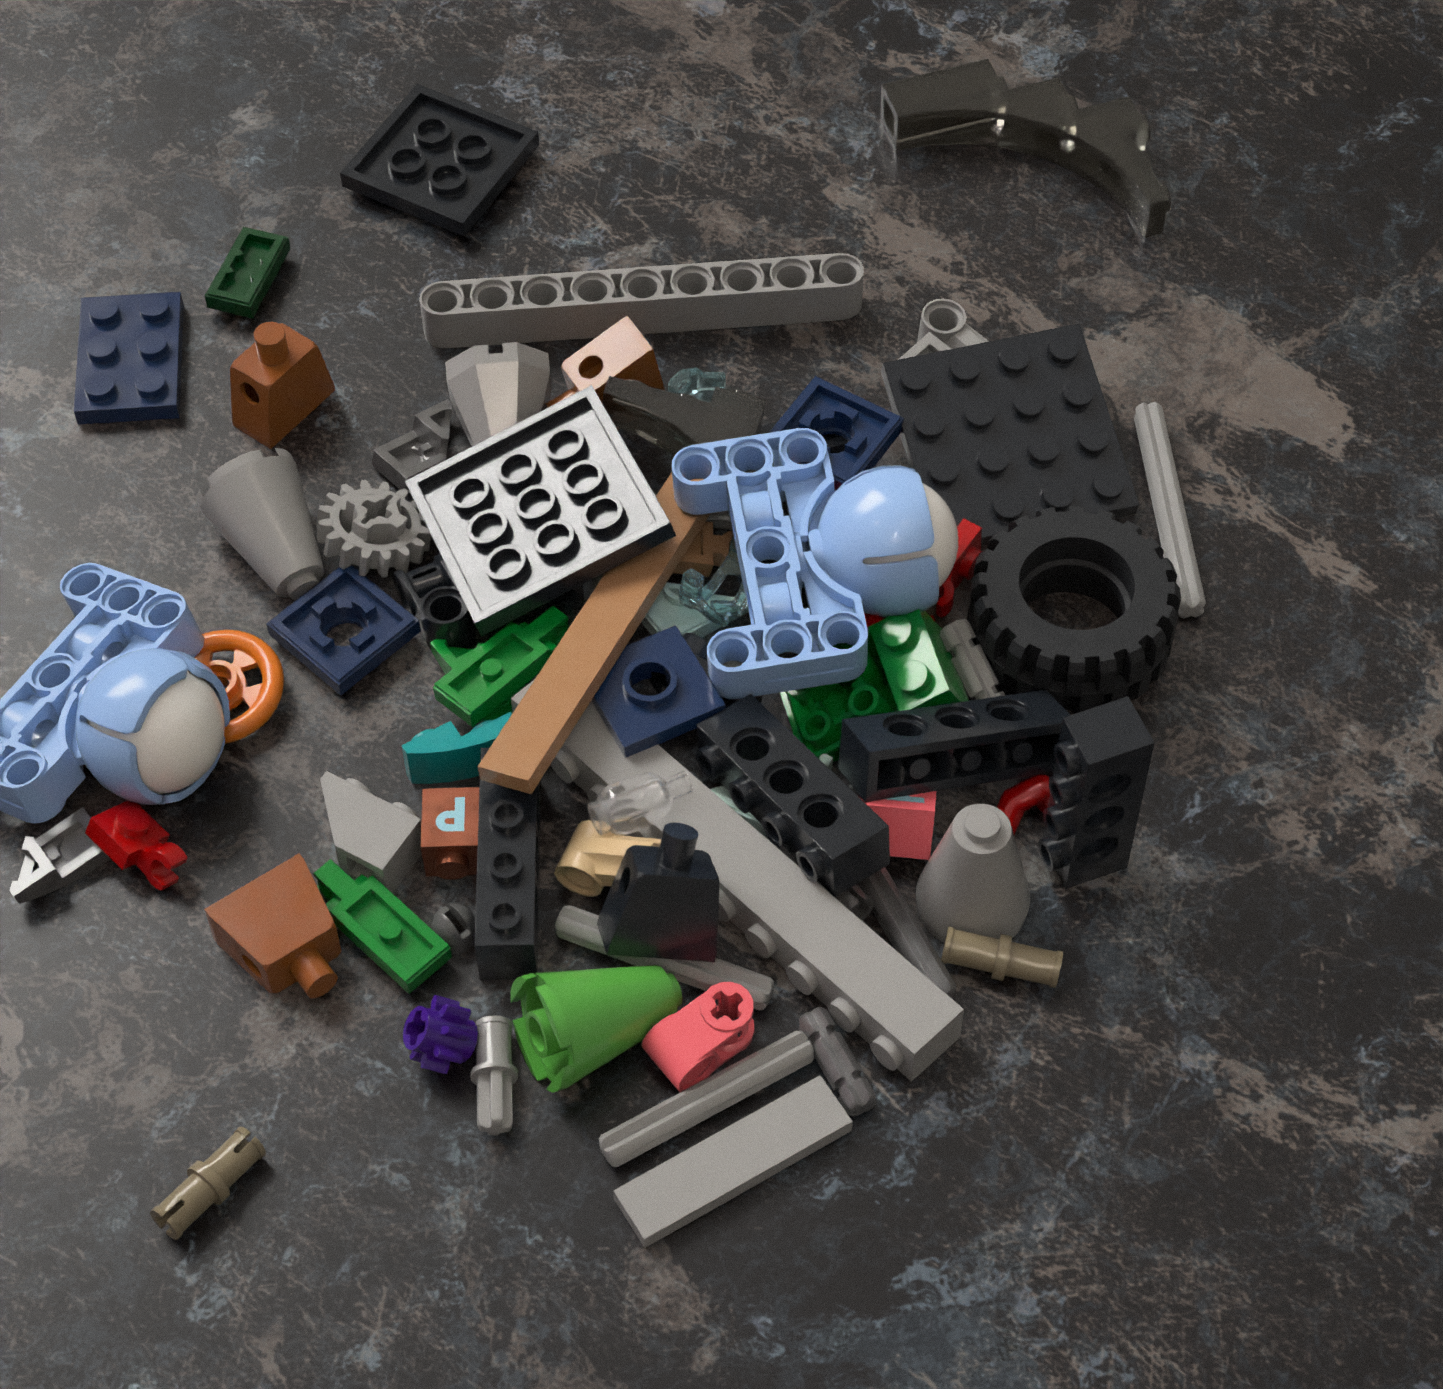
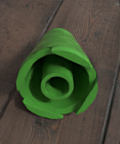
[510,965,682,1093]

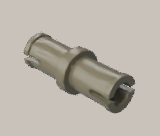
[941,926,1063,988]
[150,1126,266,1240]

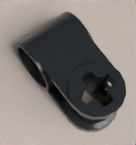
[392,554,475,649]

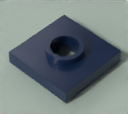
[769,376,904,491]
[266,565,421,695]
[592,625,726,758]

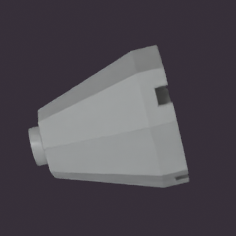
[445,342,552,446]

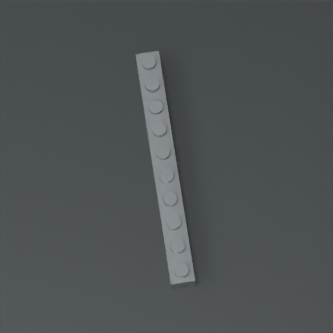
[511,679,964,1082]

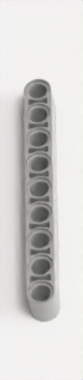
[419,253,864,348]

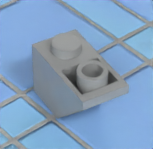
[320,771,422,893]

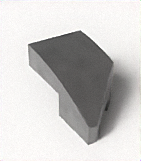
[372,399,452,492]
[10,807,111,904]

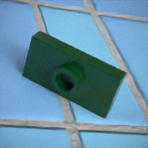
[205,226,291,319]

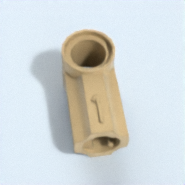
[554,820,661,897]

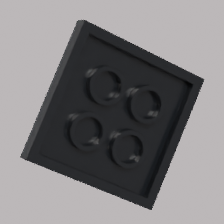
[340,84,539,237]

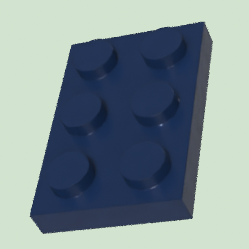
[74,292,184,425]

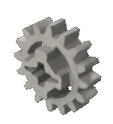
[316,480,431,578]

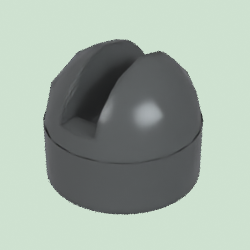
[431,903,475,954]

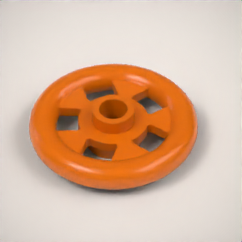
[194,630,284,744]

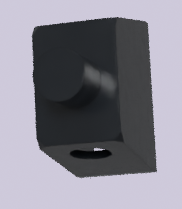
[597,822,720,962]

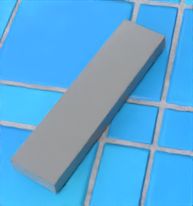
[613,1075,853,1248]

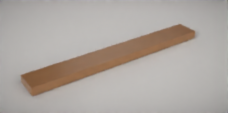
[477,472,711,794]

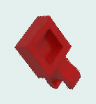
[936,518,983,618]
[85,801,188,891]

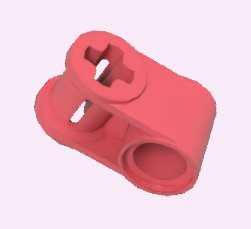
[641,982,754,1092]

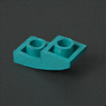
[401,712,512,784]

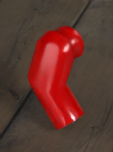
[996,774,1050,835]

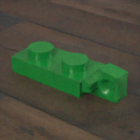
[432,606,569,728]
[313,859,452,994]

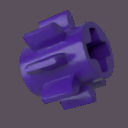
[403,995,478,1074]

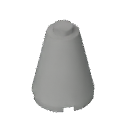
[196,448,325,600]
[916,804,1030,943]

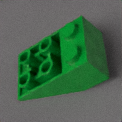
[780,609,969,762]

